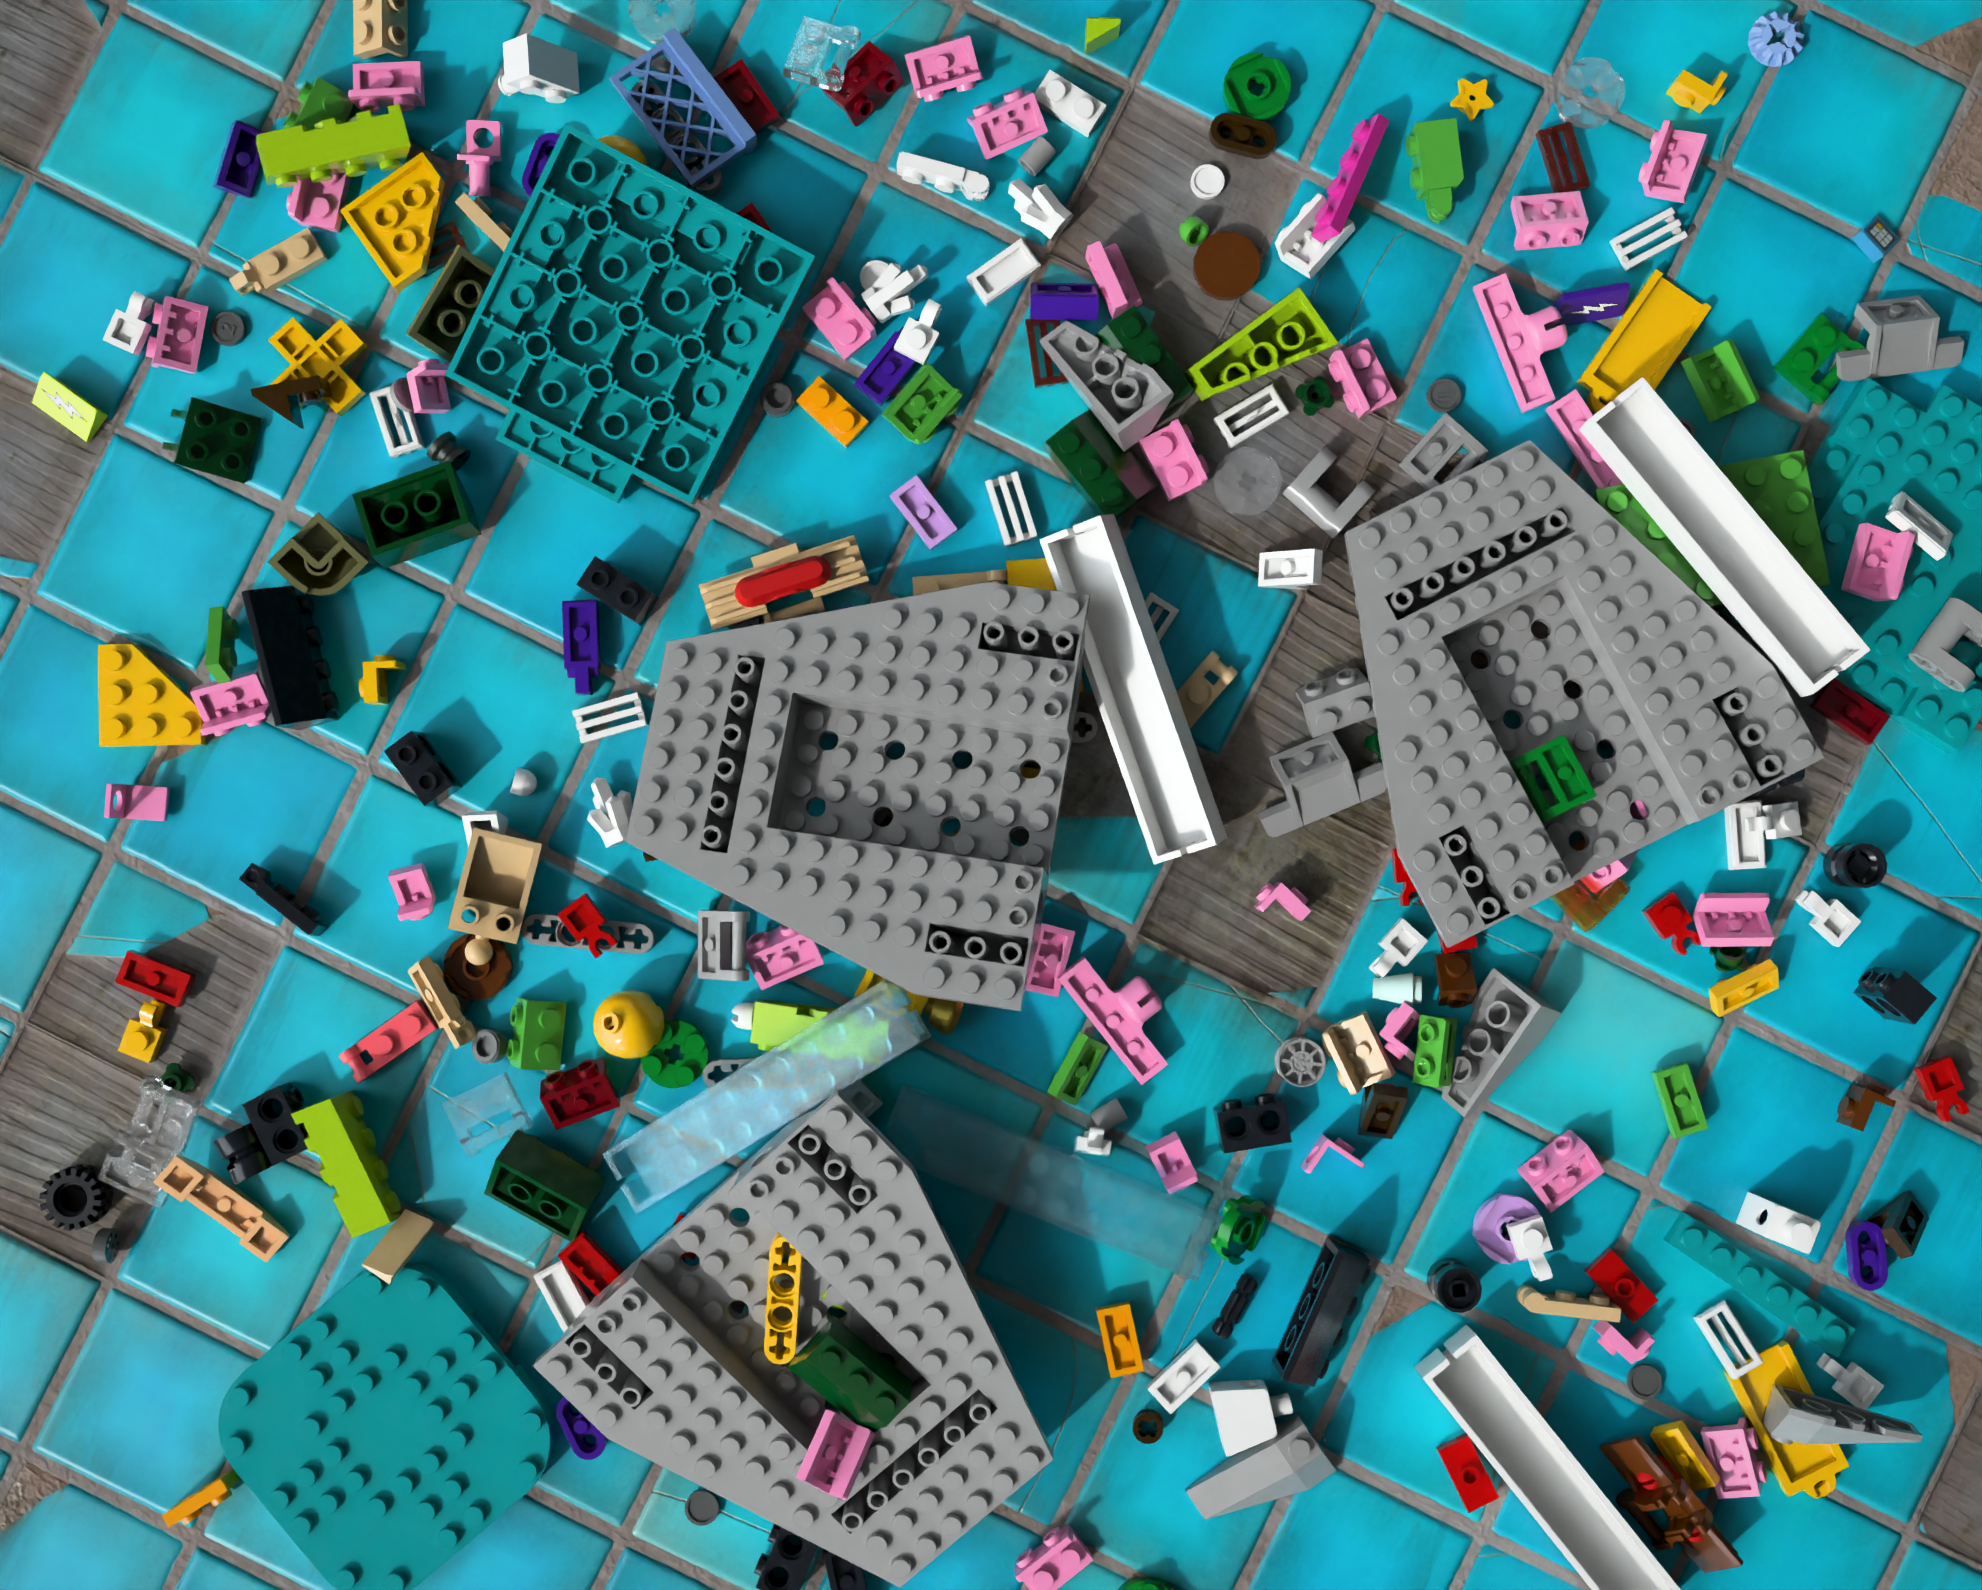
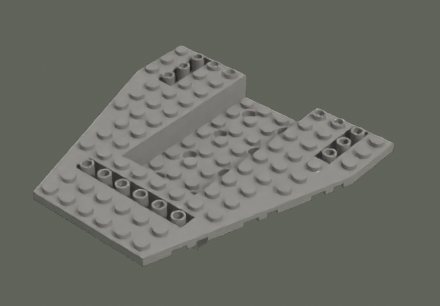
[1344,440,1825,948]
[625,582,1090,1012]
[533,1089,1053,1587]

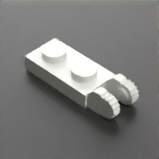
[896,151,990,202]

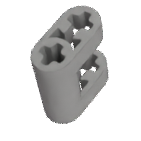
[1282,446,1376,539]
[1908,598,1982,692]

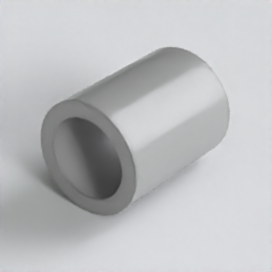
[1018,136,1056,176]
[1090,1098,1128,1132]

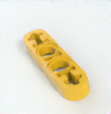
[764,1232,803,1365]

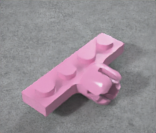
[1473,273,1568,414]
[1545,389,1623,489]
[1057,956,1168,1085]

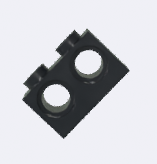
[576,556,659,626]
[384,731,463,807]
[1853,967,1937,1025]
[242,1082,308,1166]
[1213,1093,1292,1154]
[754,1524,818,1590]

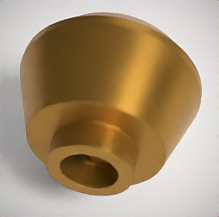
[924,997,964,1035]

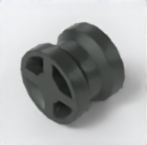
[426,431,471,471]

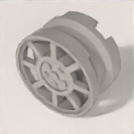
[1274,1036,1326,1087]

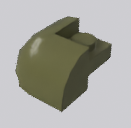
[268,512,369,596]

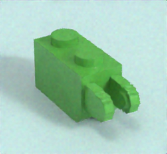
[1405,118,1464,224]

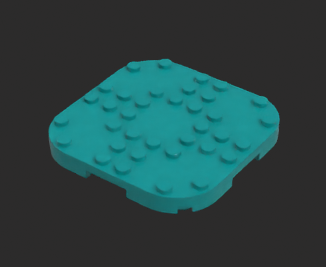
[218,1263,556,1590]

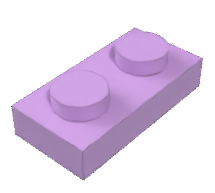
[889,475,958,551]

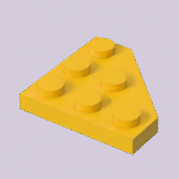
[340,152,445,293]
[98,644,206,747]

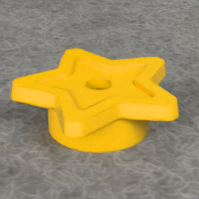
[1450,78,1494,121]

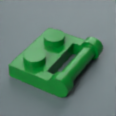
[1772,314,1866,405]
[1509,734,1597,823]

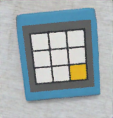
[1851,215,1901,263]

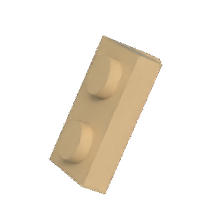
[353,0,408,60]
[1322,1011,1396,1096]

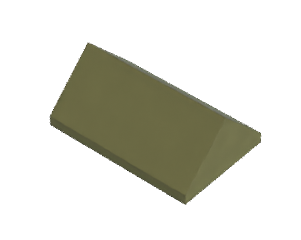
[405,245,495,363]

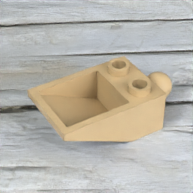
[448,827,542,965]

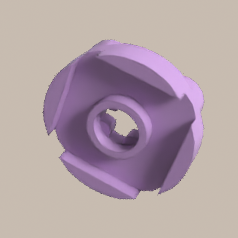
[1472,1193,1541,1264]

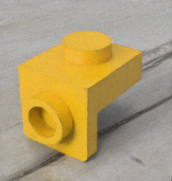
[1666,69,1728,114]
[359,655,406,705]

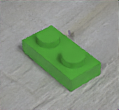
[205,606,239,683]
[1047,1031,1108,1106]
[1651,1062,1709,1139]

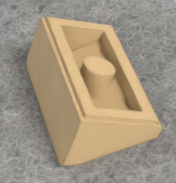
[362,1209,435,1284]

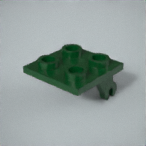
[162,397,261,484]

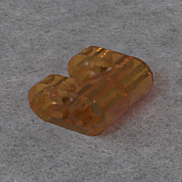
[1550,838,1631,932]

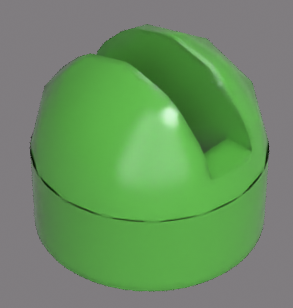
[1179,216,1209,247]

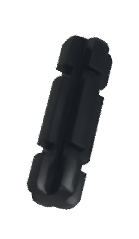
[1212,1274,1259,1339]

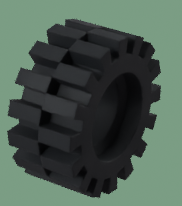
[39,1164,113,1231]

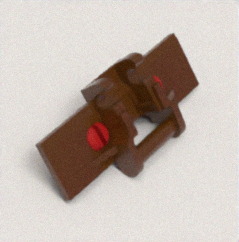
[1599,1435,1743,1573]

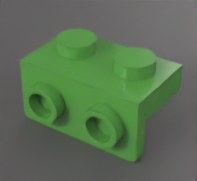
[282,77,354,131]
[1681,339,1760,423]
[881,364,963,445]
[507,997,567,1070]
[1412,1015,1458,1088]

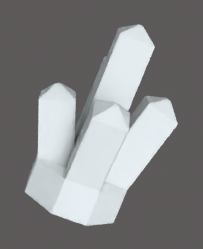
[1008,178,1073,241]
[861,263,928,324]
[587,777,633,848]

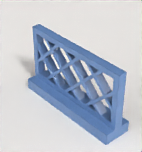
[609,27,757,189]

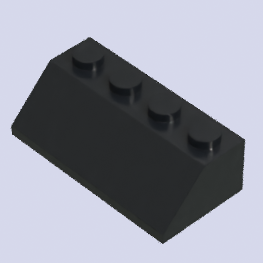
[241,586,339,730]
[1272,1237,1371,1387]

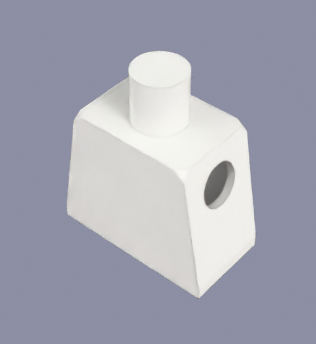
[1736,1192,1821,1254]
[1208,1380,1293,1457]

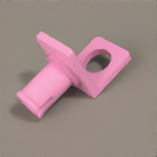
[457,120,502,197]

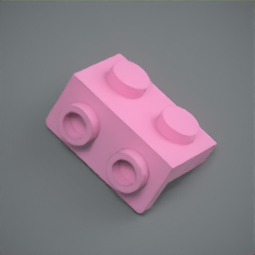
[904,35,983,102]
[348,61,425,112]
[1639,120,1708,203]
[1841,523,1915,602]
[190,669,271,736]
[1692,892,1774,947]
[796,1409,875,1500]

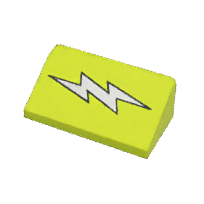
[32,372,108,443]

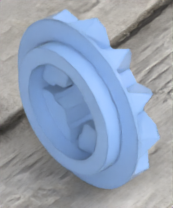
[1748,11,1805,67]

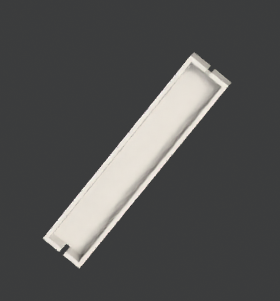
[1579,377,1870,697]
[1039,514,1228,865]
[1414,1324,1681,1590]

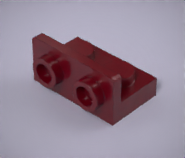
[820,41,904,127]
[540,1057,620,1130]

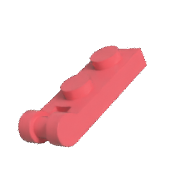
[339,1000,439,1084]

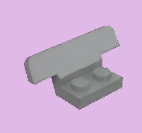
[1836,295,1964,381]
[1257,732,1387,837]

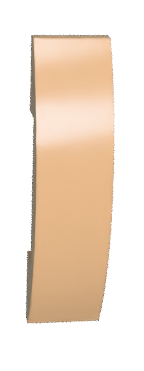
[153,1154,290,1263]

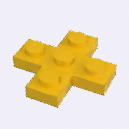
[268,317,368,416]

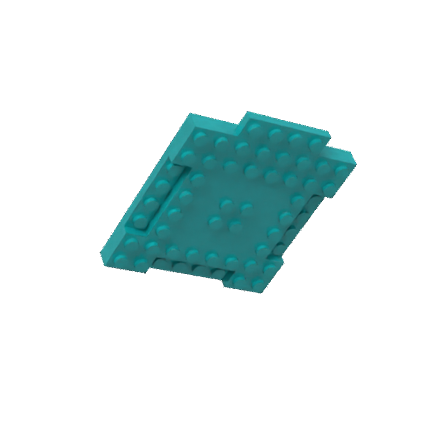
[445,123,817,505]
[1718,378,1982,753]

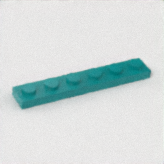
[1663,1212,1856,1358]

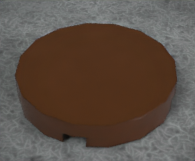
[1193,231,1260,301]
[443,934,513,1000]

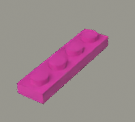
[1311,113,1389,243]

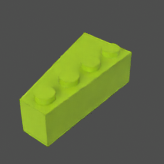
[256,104,411,188]
[1183,287,1338,401]
[750,999,893,1064]
[291,1090,401,1238]

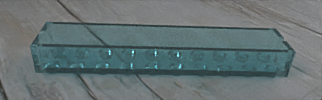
[602,979,932,1214]
[883,1084,1222,1282]

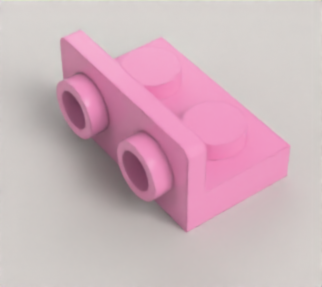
[966,88,1048,160]
[287,173,351,233]
[1510,191,1589,251]
[1085,241,1143,319]
[802,277,877,362]
[146,295,208,375]
[1328,338,1397,419]
[1138,418,1209,502]
[1026,923,1075,997]
[746,924,824,990]
[1517,1130,1605,1213]
[1701,1417,1767,1499]
[1014,1524,1094,1590]

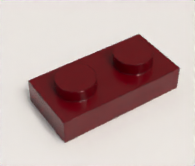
[714,59,781,135]
[1810,678,1890,745]

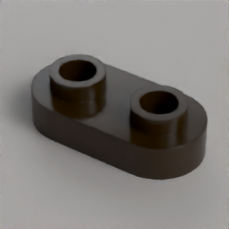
[1209,113,1277,159]

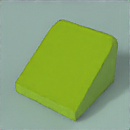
[1085,17,1121,55]

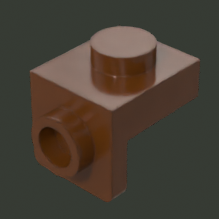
[1434,952,1477,1008]
[1836,1082,1896,1132]

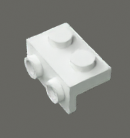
[1275,193,1355,279]

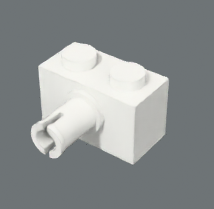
[498,33,580,104]

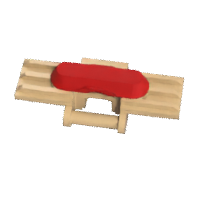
[698,535,869,631]

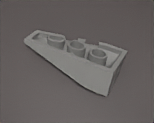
[1039,320,1174,452]
[1441,968,1562,1118]
[1762,1384,1923,1445]
[1185,1412,1336,1520]

